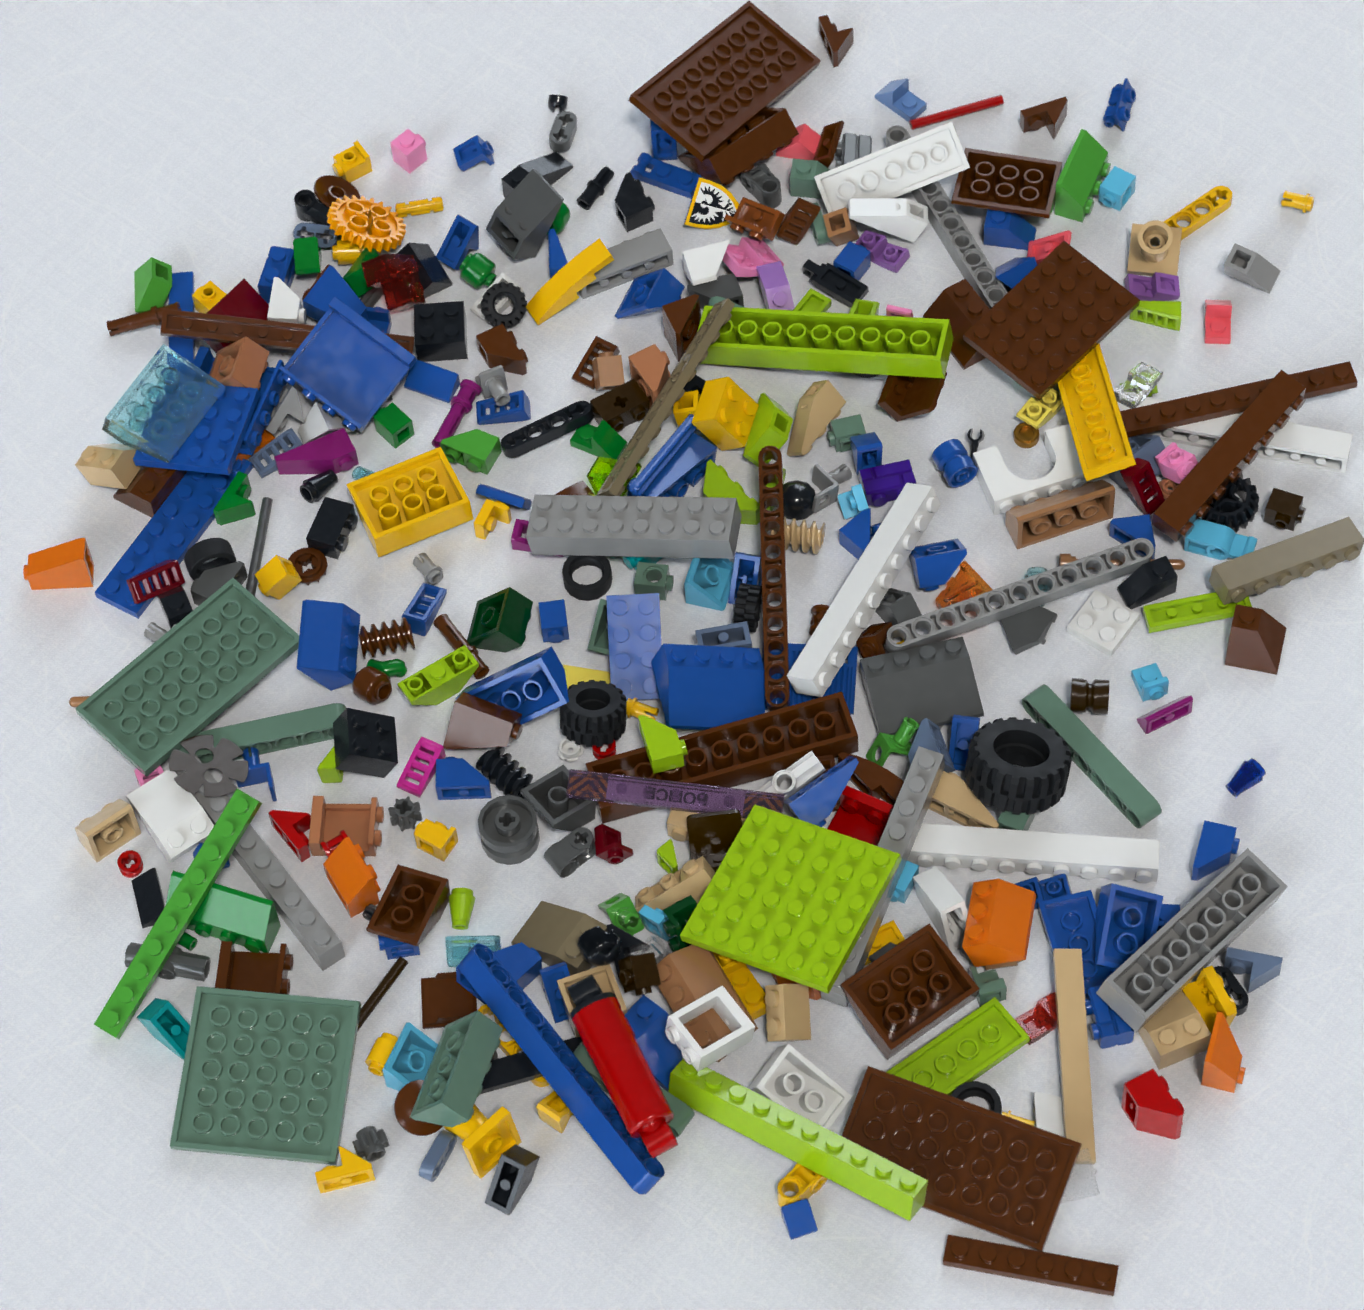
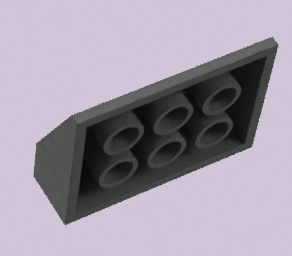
[860,637,984,735]

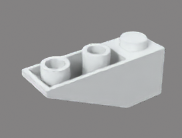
[848,198,928,243]

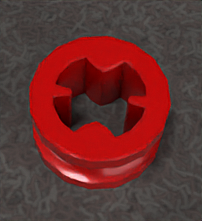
[592,740,616,760]
[117,850,143,878]

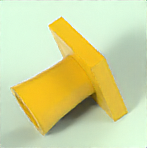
[444,1103,522,1179]

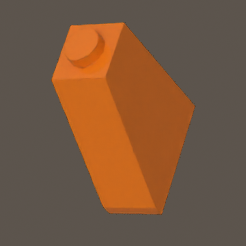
[23,538,94,590]

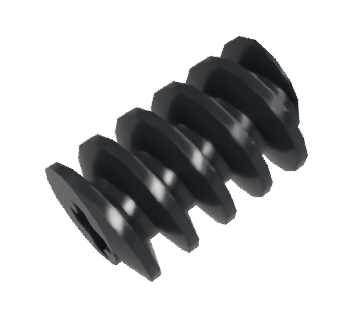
[476,747,533,799]

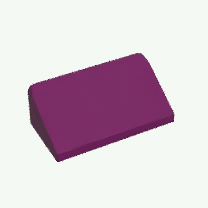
[1137,695,1193,734]

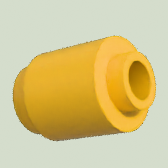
[332,240,366,265]
[365,1033,398,1076]

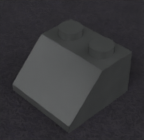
[520,765,596,831]

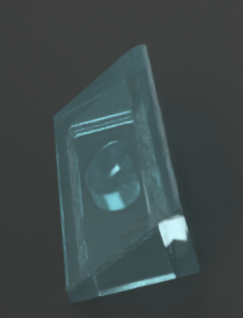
[445,935,503,967]

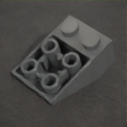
[486,169,564,260]

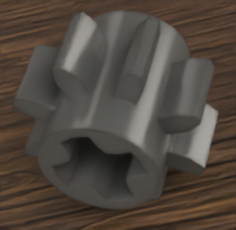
[388,796,422,831]
[353,1126,389,1161]

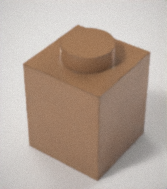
[823,207,859,246]
[592,352,625,391]

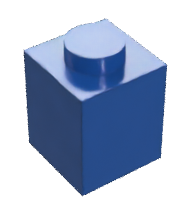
[833,241,871,281]
[538,599,569,643]

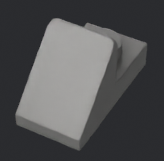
[265,384,305,435]

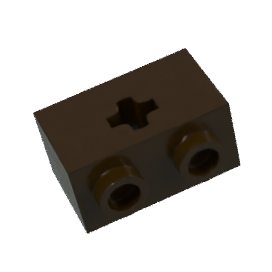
[590,379,650,432]

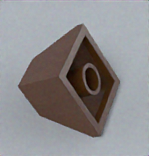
[1225,604,1286,675]

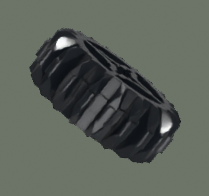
[1198,473,1259,533]

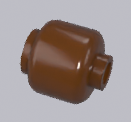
[352,666,392,705]

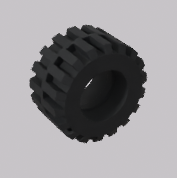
[560,680,627,747]

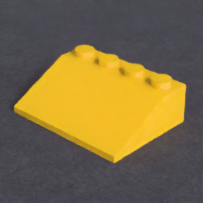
[346,447,473,557]

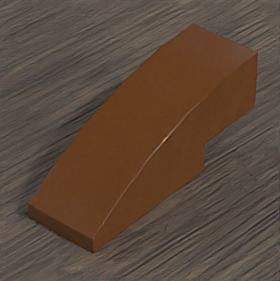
[838,752,904,807]

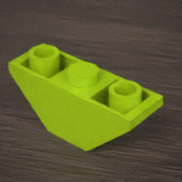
[743,393,793,467]
[703,459,760,525]
[397,645,479,705]

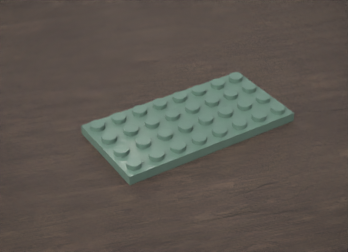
[75,578,299,777]

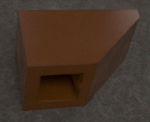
[476,323,528,375]

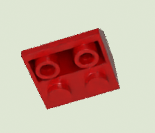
[1122,1068,1184,1140]

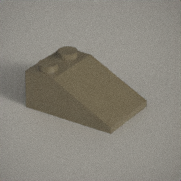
[511,901,608,976]

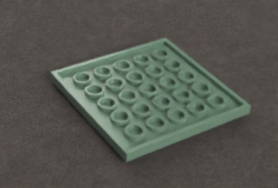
[170,986,361,1165]

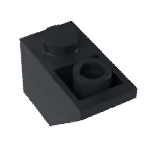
[615,172,655,232]

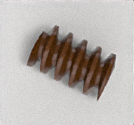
[359,617,415,659]

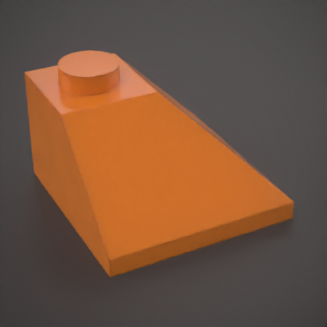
[1201,1011,1246,1093]

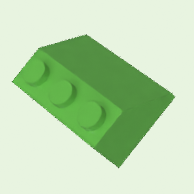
[1054,129,1111,222]

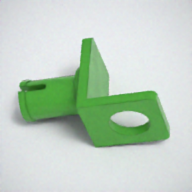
[866,717,919,766]
[598,893,644,935]

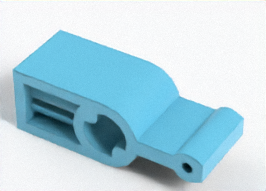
[1184,518,1257,560]

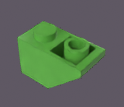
[134,257,172,313]
[440,429,502,475]

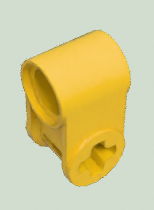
[777,1163,827,1207]

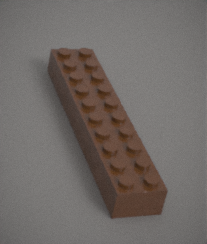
[586,691,859,824]

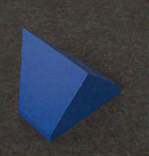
[996,257,1037,288]

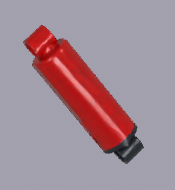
[567,975,678,1158]

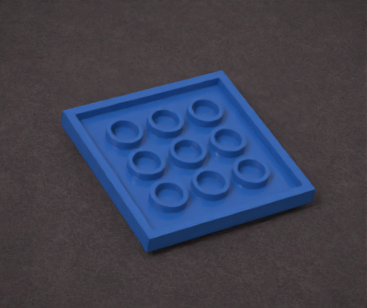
[133,380,260,475]

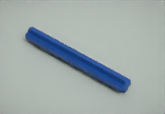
[629,414,697,496]

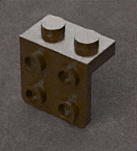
[687,809,742,872]

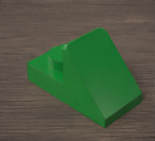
[293,237,322,275]
[343,247,387,297]
[570,420,627,464]
[213,471,256,525]

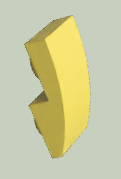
[1016,388,1064,429]

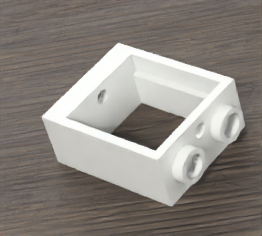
[665,985,755,1072]

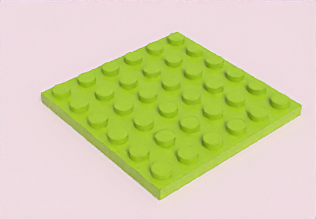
[680,804,902,994]

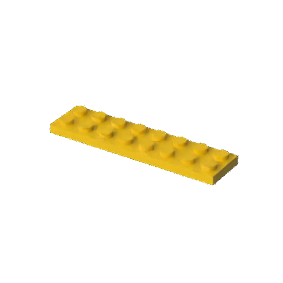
[1058,343,1136,481]

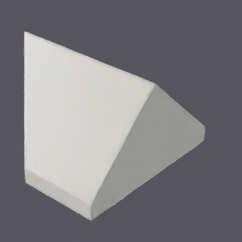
[683,240,730,286]
[298,402,352,444]

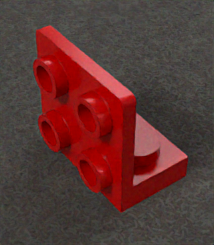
[828,785,893,846]

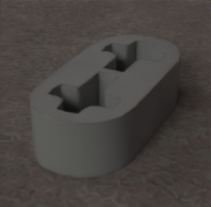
[549,111,577,152]

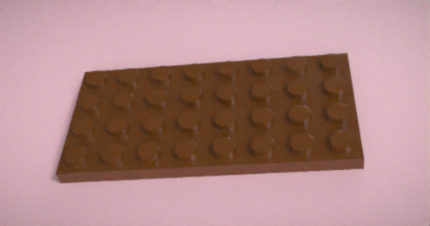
[628,1,821,162]
[842,1066,1082,1252]

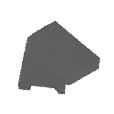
[996,598,1058,655]

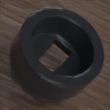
[548,95,568,113]

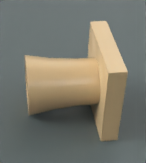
[1127,220,1182,276]

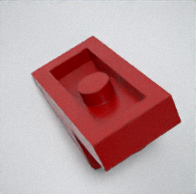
[268,810,311,862]

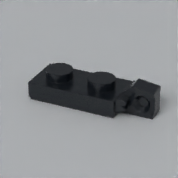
[803,259,869,308]

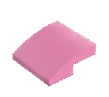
[722,237,784,277]

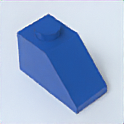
[984,209,1036,250]
[436,757,492,800]
[1191,820,1240,881]

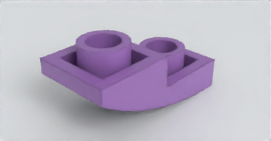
[855,230,910,273]

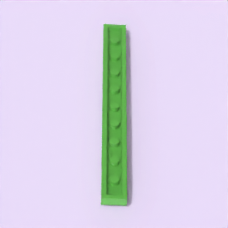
[94,789,262,1039]

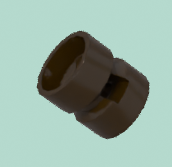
[1070,678,1109,715]

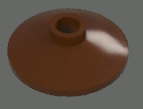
[314,175,360,207]
[394,1080,443,1136]

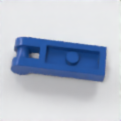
[630,153,702,199]

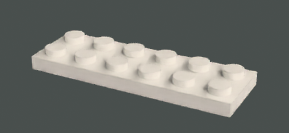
[814,121,970,213]

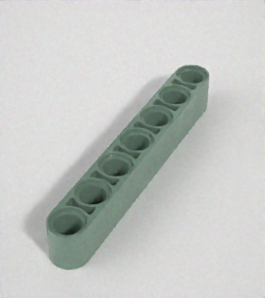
[1021,684,1162,828]
[169,703,346,763]

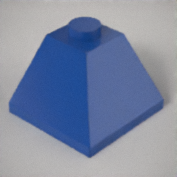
[615,268,685,319]
[909,538,967,591]

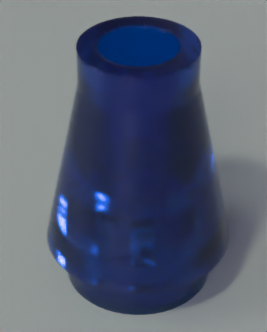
[1226,758,1266,797]

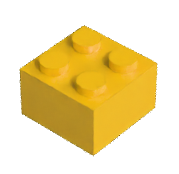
[691,377,759,451]

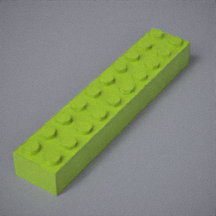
[697,305,954,379]

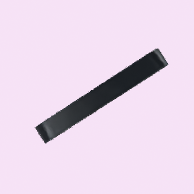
[500,401,594,458]

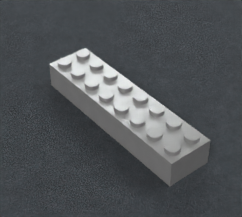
[526,495,742,559]
[1096,848,1288,1033]

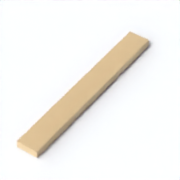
[1053,949,1096,1164]

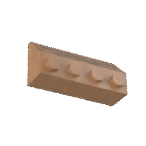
[1005,480,1115,550]
[657,945,758,1062]

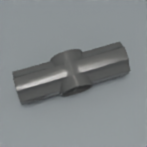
[124,942,211,981]

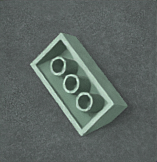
[410,1010,503,1128]

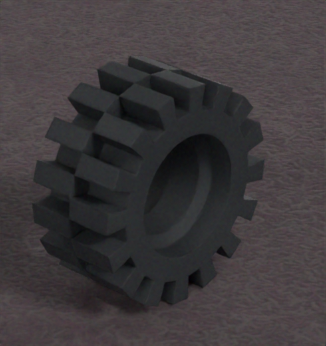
[481,282,527,328]
[733,583,762,633]

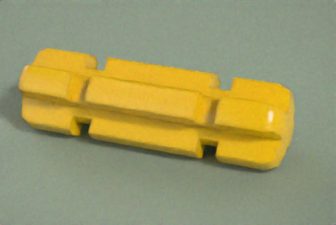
[395,197,444,218]

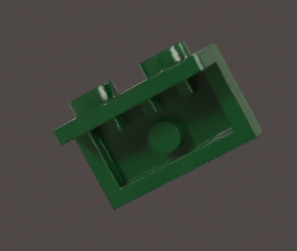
[662,895,697,952]

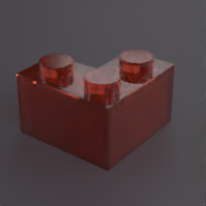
[361,254,426,312]

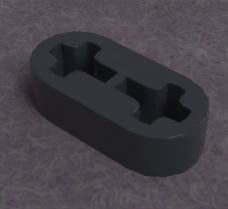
[1214,966,1249,1016]

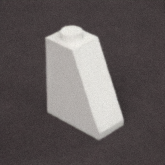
[913,866,968,952]

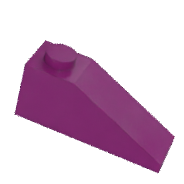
[274,428,359,475]

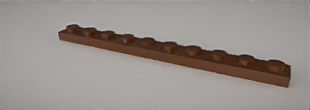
[160,309,414,354]
[1120,361,1358,437]

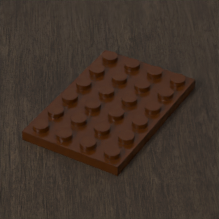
[963,241,1140,400]

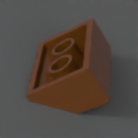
[923,279,990,370]
[113,466,187,518]

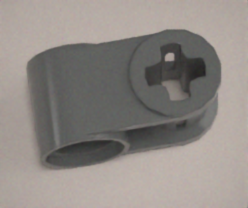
[740,162,782,208]
[544,827,596,878]

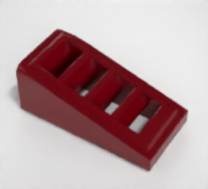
[1120,458,1165,515]
[126,560,185,604]

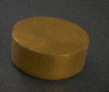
[1014,422,1039,448]

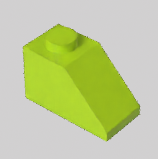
[638,715,688,774]

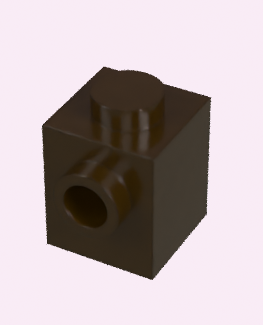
[1264,488,1306,531]
[618,952,661,996]

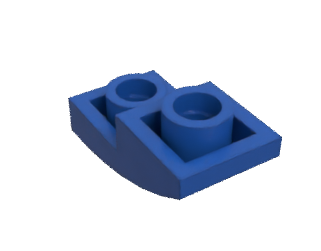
[1015,874,1072,910]

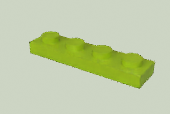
[1143,592,1252,633]

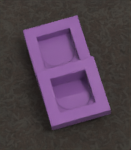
[1124,272,1180,301]

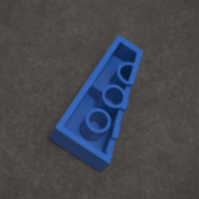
[627,433,717,497]

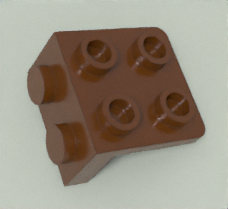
[878,372,947,421]

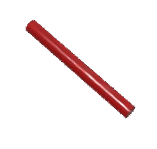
[909,95,1004,130]

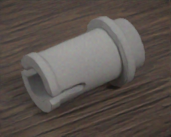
[413,553,443,585]

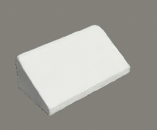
[1033,1092,1064,1137]

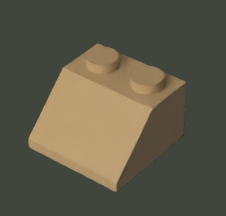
[75,443,142,489]
[75,799,141,863]
[557,964,627,1037]

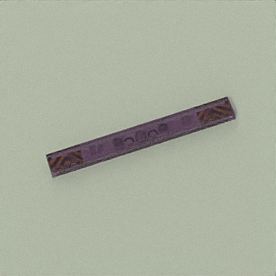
[566,769,785,819]

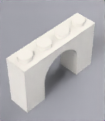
[973,424,1091,515]

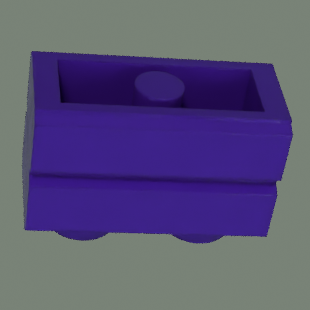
[859,459,916,507]

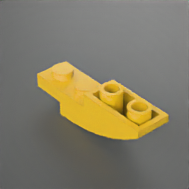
[712,952,766,1020]

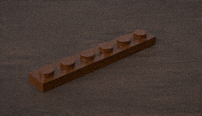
[943,1235,1119,1296]

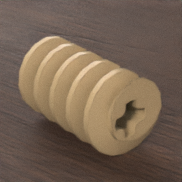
[770,517,826,555]

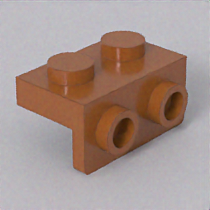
[724,197,785,241]

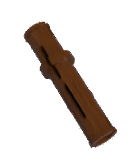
[107,302,182,337]
[434,614,489,679]

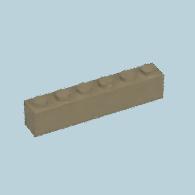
[1209,517,1364,605]

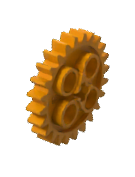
[327,195,406,253]

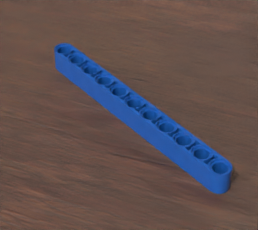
[459,943,665,1195]

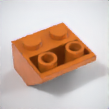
[323,836,381,918]

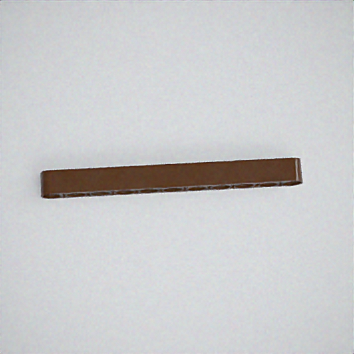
[758,446,790,712]

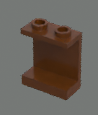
[215,941,293,995]

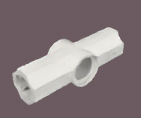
[752,750,826,801]

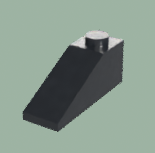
[501,152,573,198]

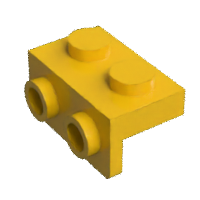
[1182,966,1237,1034]

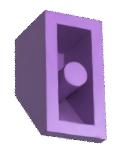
[756,261,795,310]

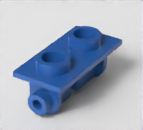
[1103,78,1136,131]

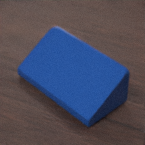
[404,359,460,403]

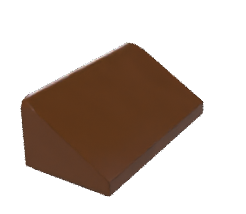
[814,121,844,168]

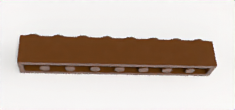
[1152,370,1306,542]

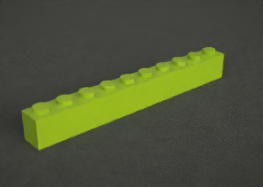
[668,1058,928,1221]

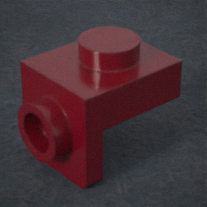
[594,824,633,864]

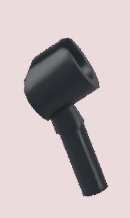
[967,429,985,460]

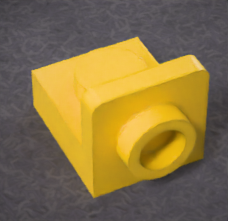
[474,499,512,540]

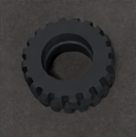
[964,717,1072,815]

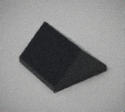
[385,243,453,306]

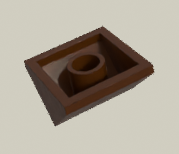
[662,294,701,362]

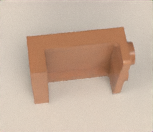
[309,796,384,856]

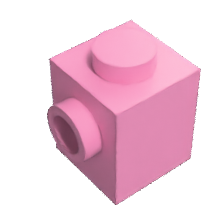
[390,129,427,174]

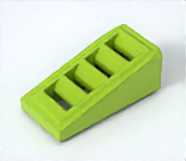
[849,299,880,315]
[1129,301,1181,331]

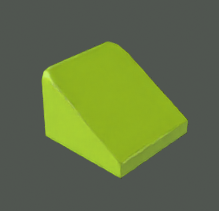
[317,746,344,783]
[657,839,678,874]

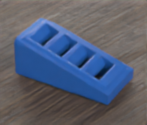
[548,229,568,279]
[476,390,531,425]
[402,583,447,636]

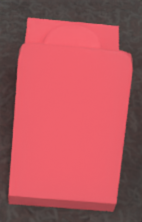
[1027,230,1072,265]
[1205,300,1232,344]

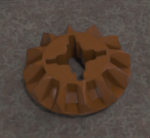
[288,548,328,586]

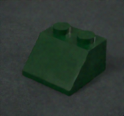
[467,587,533,653]

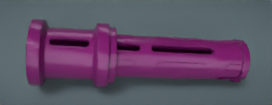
[431,379,482,448]

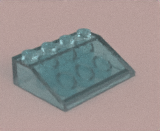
[102,344,226,463]

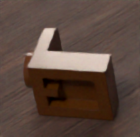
[856,622,893,658]

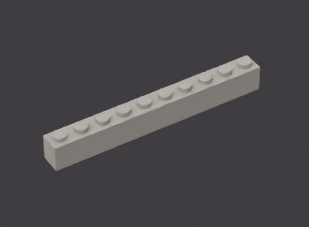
[820,746,945,1007]
[175,754,345,971]

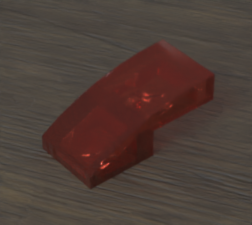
[1015,992,1057,1045]

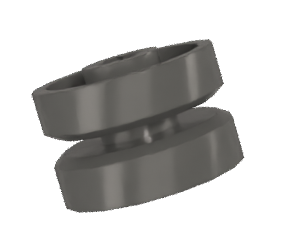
[478,795,540,865]

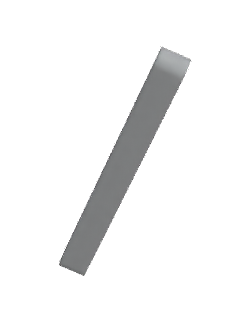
[886,125,1008,309]
[885,538,1154,653]

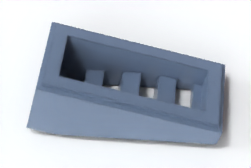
[249,428,303,478]

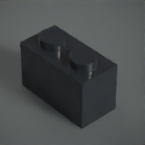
[306,497,358,559]

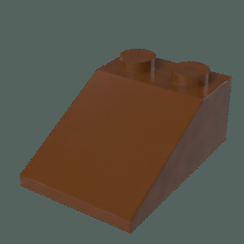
[366,865,450,946]

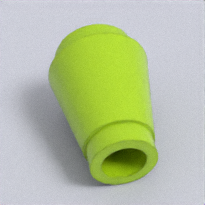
[448,888,476,930]

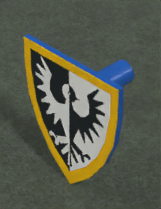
[684,177,739,229]

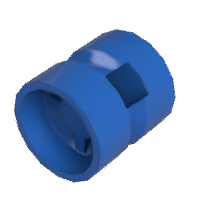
[932,439,978,488]

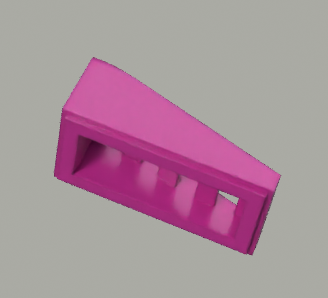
[396,737,446,798]

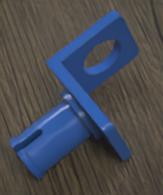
[236,747,277,801]

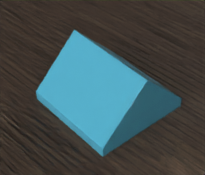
[684,558,734,611]
[382,1022,438,1091]

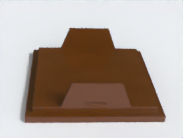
[421,972,477,1029]

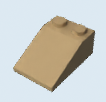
[1138,990,1211,1070]

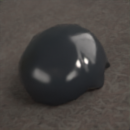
[783,480,816,520]
[577,926,622,966]

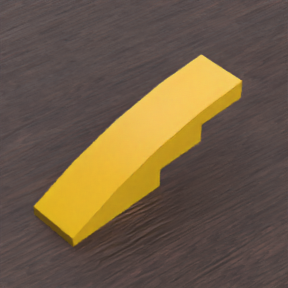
[526,238,614,325]

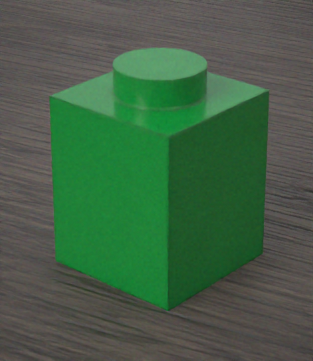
[373,402,415,449]

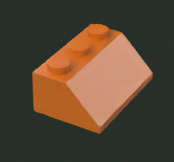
[962,879,1036,967]

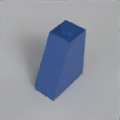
[303,265,369,322]
[456,942,542,1004]

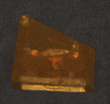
[936,561,993,622]

